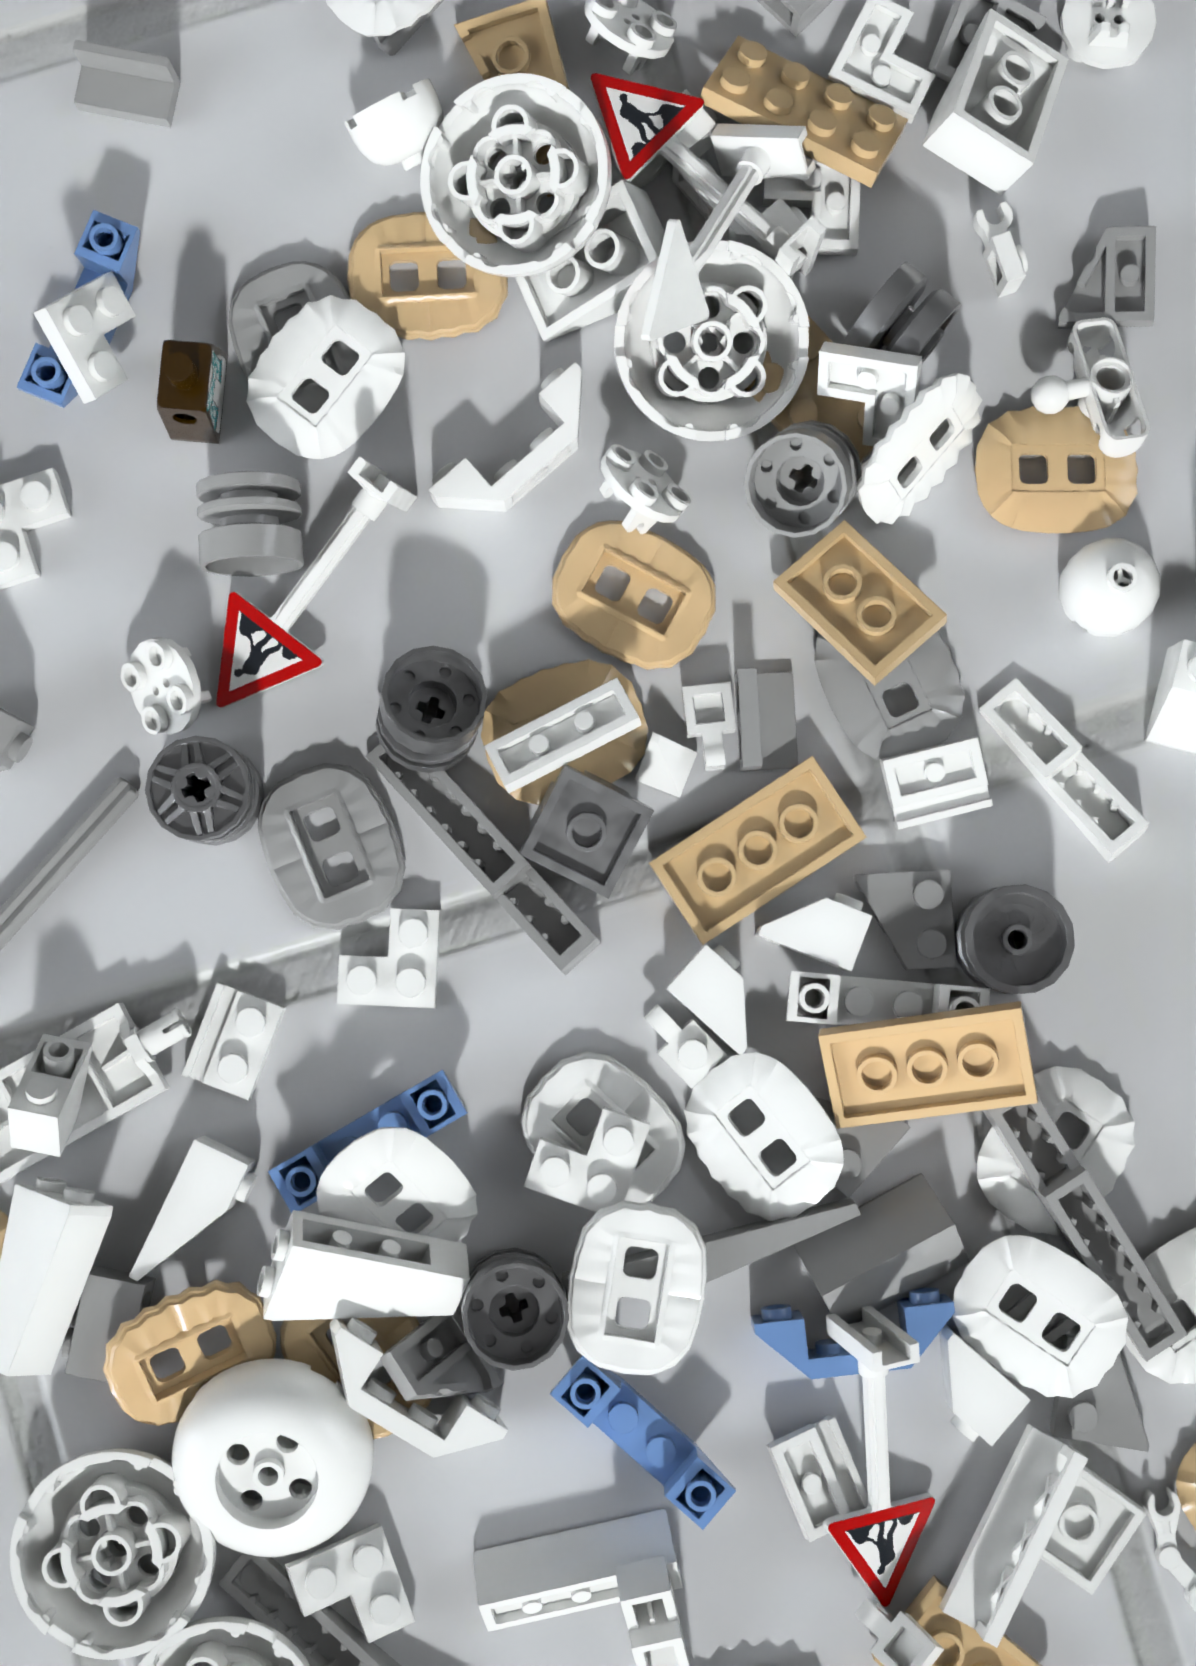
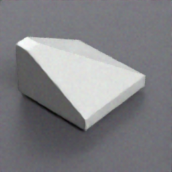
[635,732,697,798]

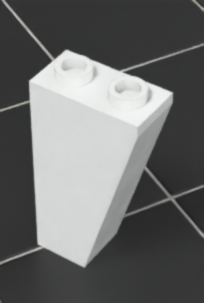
[0,1177,113,1376]
[257,1210,470,1321]

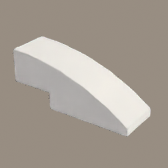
[615,1555,690,1666]

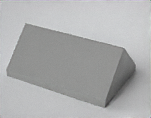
[794,1173,970,1324]

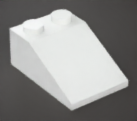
[922,8,1069,195]
[515,179,665,342]

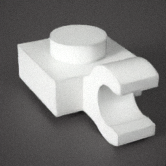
[973,201,1028,298]
[681,682,736,771]
[643,1004,727,1089]
[855,1598,944,1666]

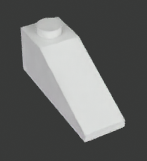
[129,1135,258,1281]

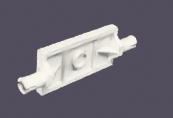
[0,1002,192,1184]

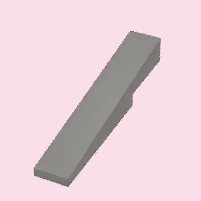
[365,744,601,975]
[982,1097,1188,1362]
[561,1198,861,1299]
[218,1553,401,1666]

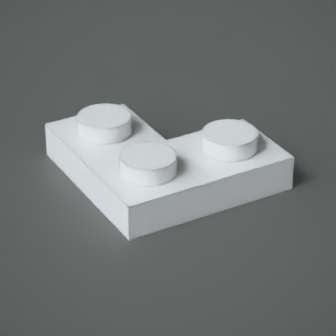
[828,0,935,124]
[762,155,860,256]
[34,271,136,403]
[817,341,922,447]
[0,467,72,590]
[336,908,441,1008]
[524,1107,650,1212]
[285,1523,415,1643]

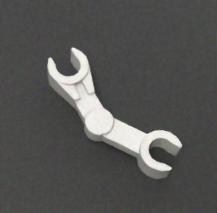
[1143,1487,1196,1612]

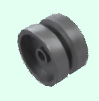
[842,261,961,364]
[954,884,1075,994]

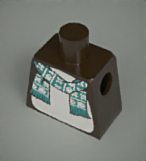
[157,340,228,444]

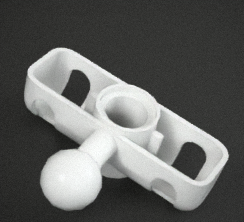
[1031,317,1150,458]

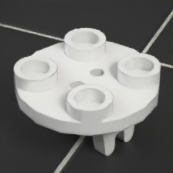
[584,0,677,75]
[1060,0,1157,69]
[600,444,691,534]
[121,637,212,735]

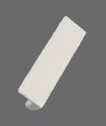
[473,1509,683,1632]

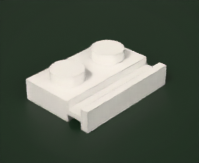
[879,736,993,829]
[182,983,286,1100]
[766,1414,868,1542]

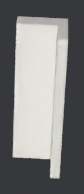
[484,678,642,794]

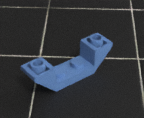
[17,210,140,408]
[268,1070,468,1213]
[750,1288,955,1379]
[550,1355,736,1530]

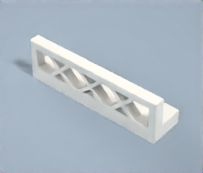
[939,1424,1088,1648]

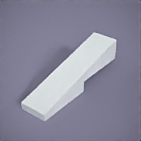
[979,678,1149,863]

